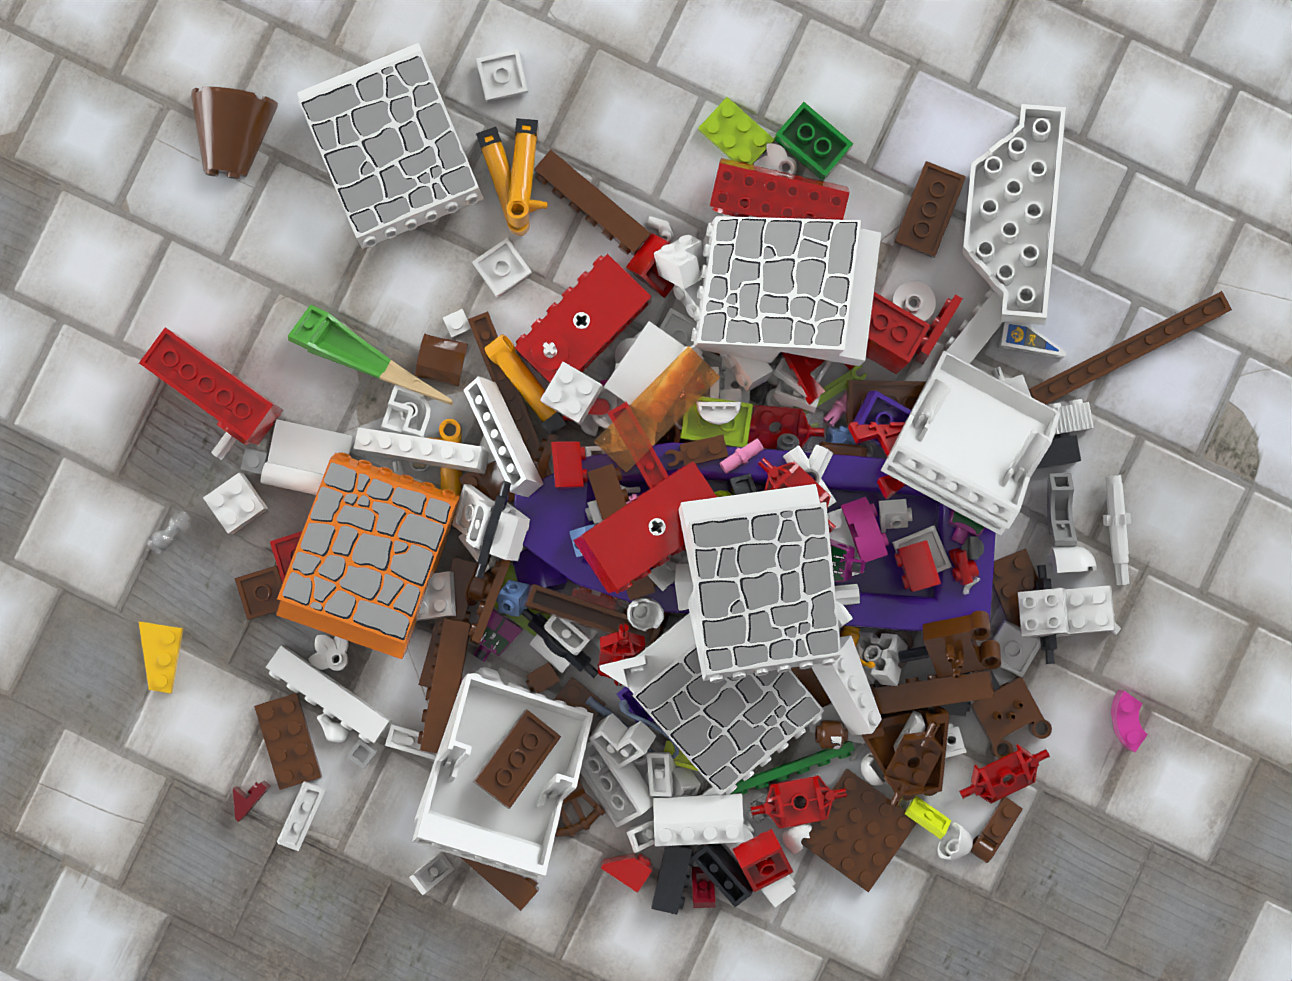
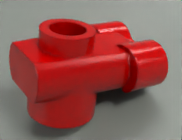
[949,548,979,585]

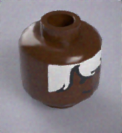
[815,720,848,749]

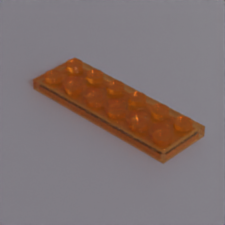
[594,346,720,473]

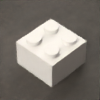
[540,362,603,425]
[203,473,269,534]

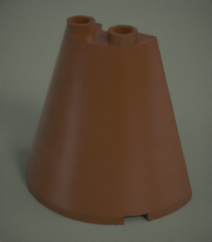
[191,86,278,179]
[862,706,949,801]

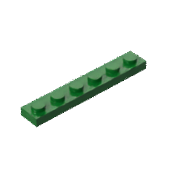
[730,741,855,795]

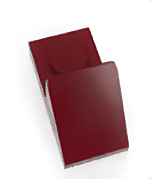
[233,780,271,822]
[692,867,716,908]

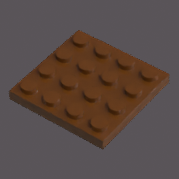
[801,768,917,893]

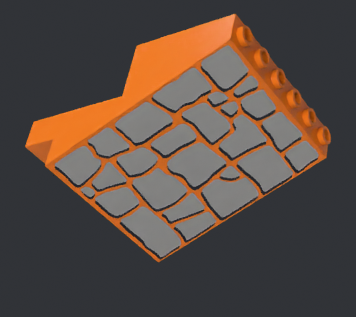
[276,452,460,659]

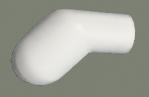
[647,216,674,242]
[475,667,502,682]

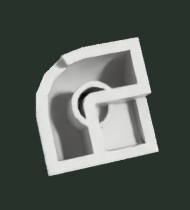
[381,385,431,437]
[1048,546,1097,573]

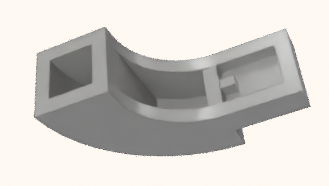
[1047,473,1077,547]

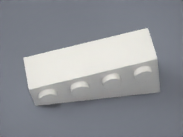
[811,636,882,736]

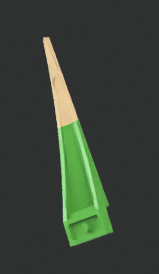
[288,304,453,405]

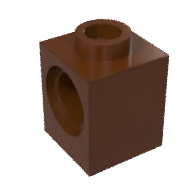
[525,662,561,694]

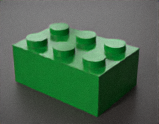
[774,102,854,181]

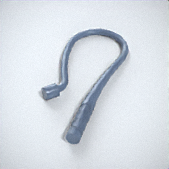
[586,696,679,759]

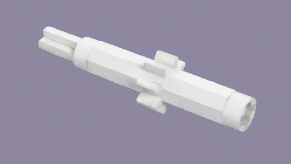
[1103,475,1131,585]

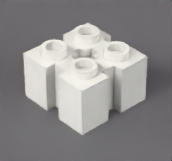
[856,632,908,686]

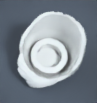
[937,822,973,860]

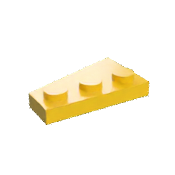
[138,621,183,693]

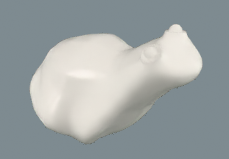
[317,713,349,743]

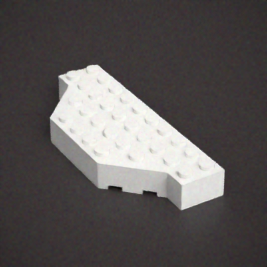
[963,104,1066,325]

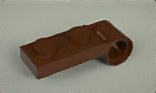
[970,797,1023,863]

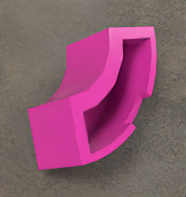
[840,497,889,562]
[1111,689,1148,752]

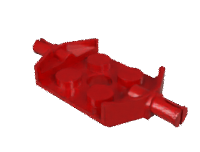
[747,405,825,449]
[758,457,836,533]
[598,624,645,686]
[959,744,1050,804]
[750,775,847,829]

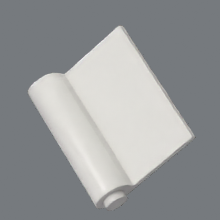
[604,321,704,424]
[261,419,353,495]

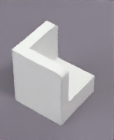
[672,767,701,797]

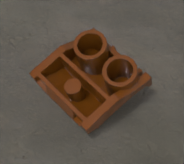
[415,333,468,386]

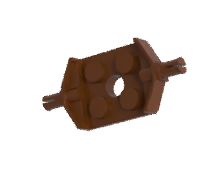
[883,720,946,808]

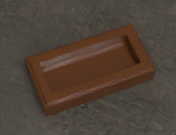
[819,442,868,457]

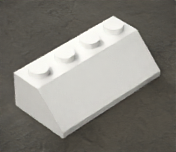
[580,740,656,827]
[653,793,744,846]

